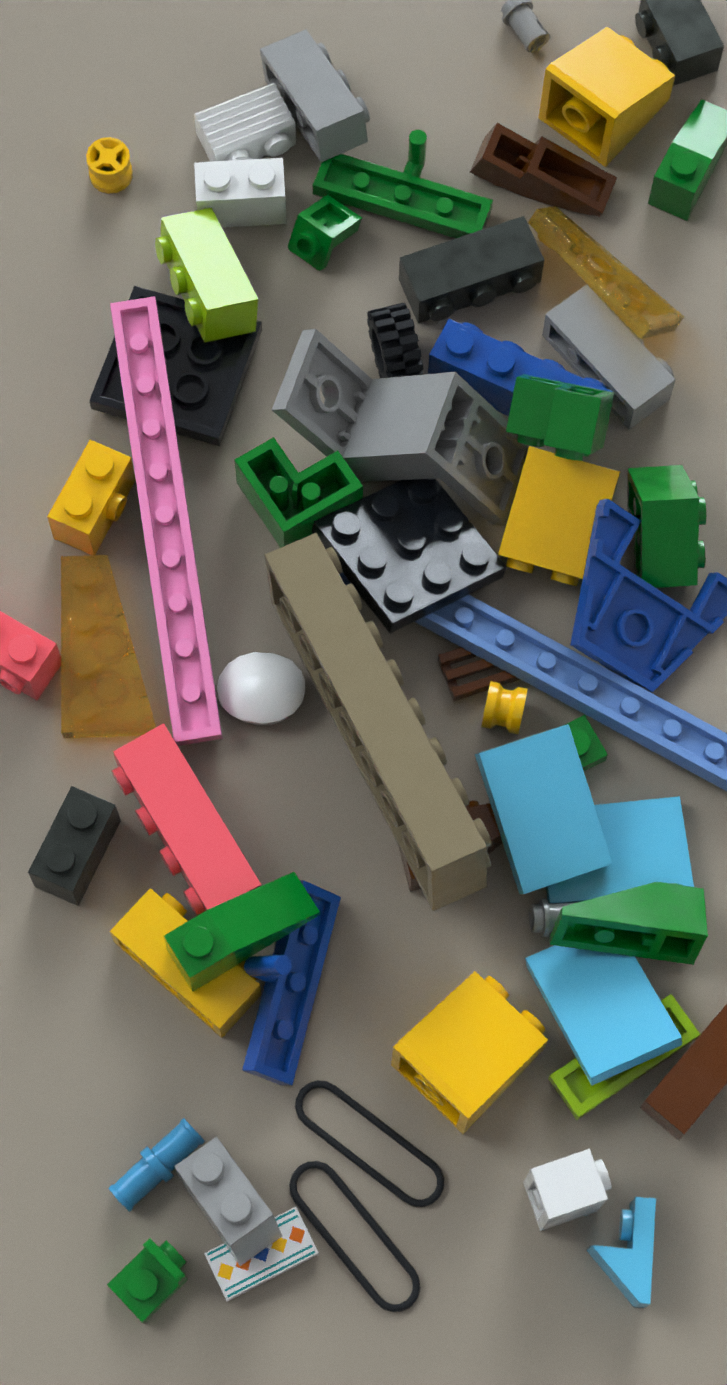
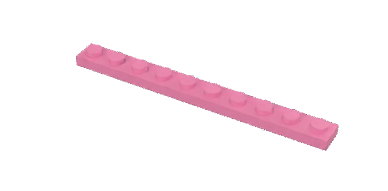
[110,296,223,746]

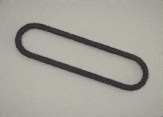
[295,1081,444,1207]
[289,1161,420,1312]

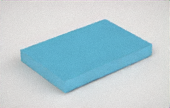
[475,724,613,894]
[546,796,694,903]
[525,945,682,1086]

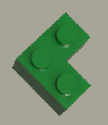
[506,374,615,461]
[234,437,363,548]
[627,465,707,588]

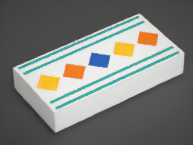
[204,1207,319,1302]

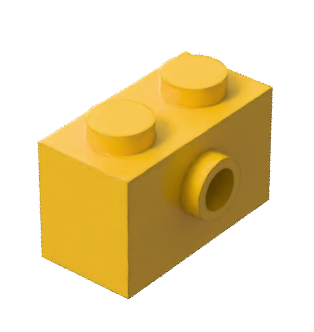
[47,440,136,556]

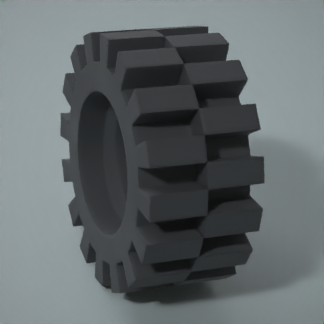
[367,303,424,378]

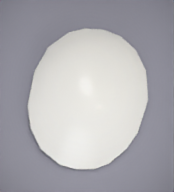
[217,652,305,725]

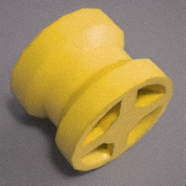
[86,137,133,194]
[481,681,528,734]

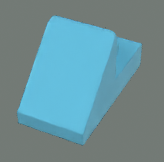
[587,1197,656,1308]

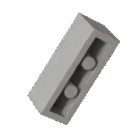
[260,29,370,162]
[542,284,676,430]

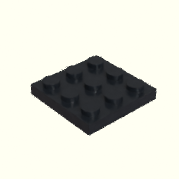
[89,285,262,446]
[312,478,507,634]

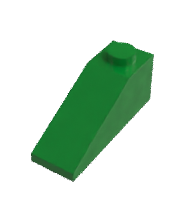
[648,99,727,221]
[164,872,320,992]
[550,882,708,965]

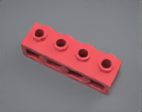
[0,611,63,700]
[111,723,262,916]

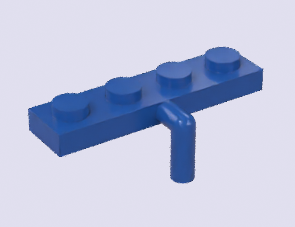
[242,880,341,1086]

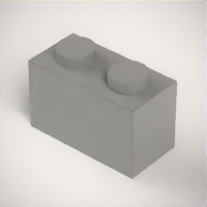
[174,1136,282,1266]

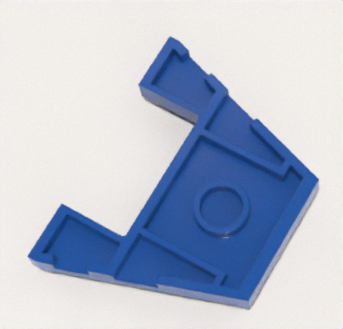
[570,499,727,692]

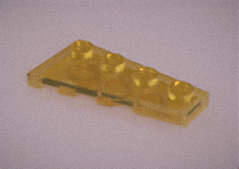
[528,206,685,339]
[61,555,156,739]

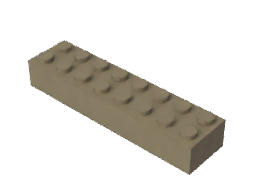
[264,533,492,911]

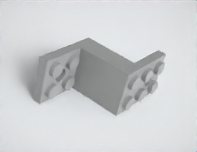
[272,329,533,525]

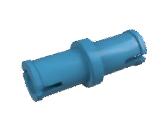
[108,1118,205,1212]

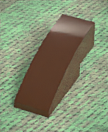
[470,123,617,217]
[640,1004,727,1141]

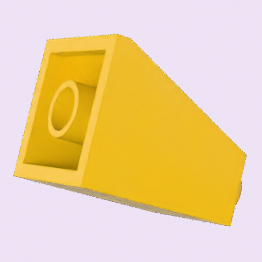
[539,27,675,167]
[498,446,620,586]
[391,971,548,1134]

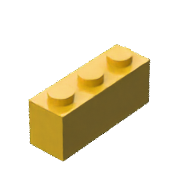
[110,888,262,1038]

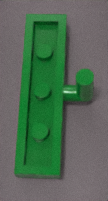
[312,129,493,238]

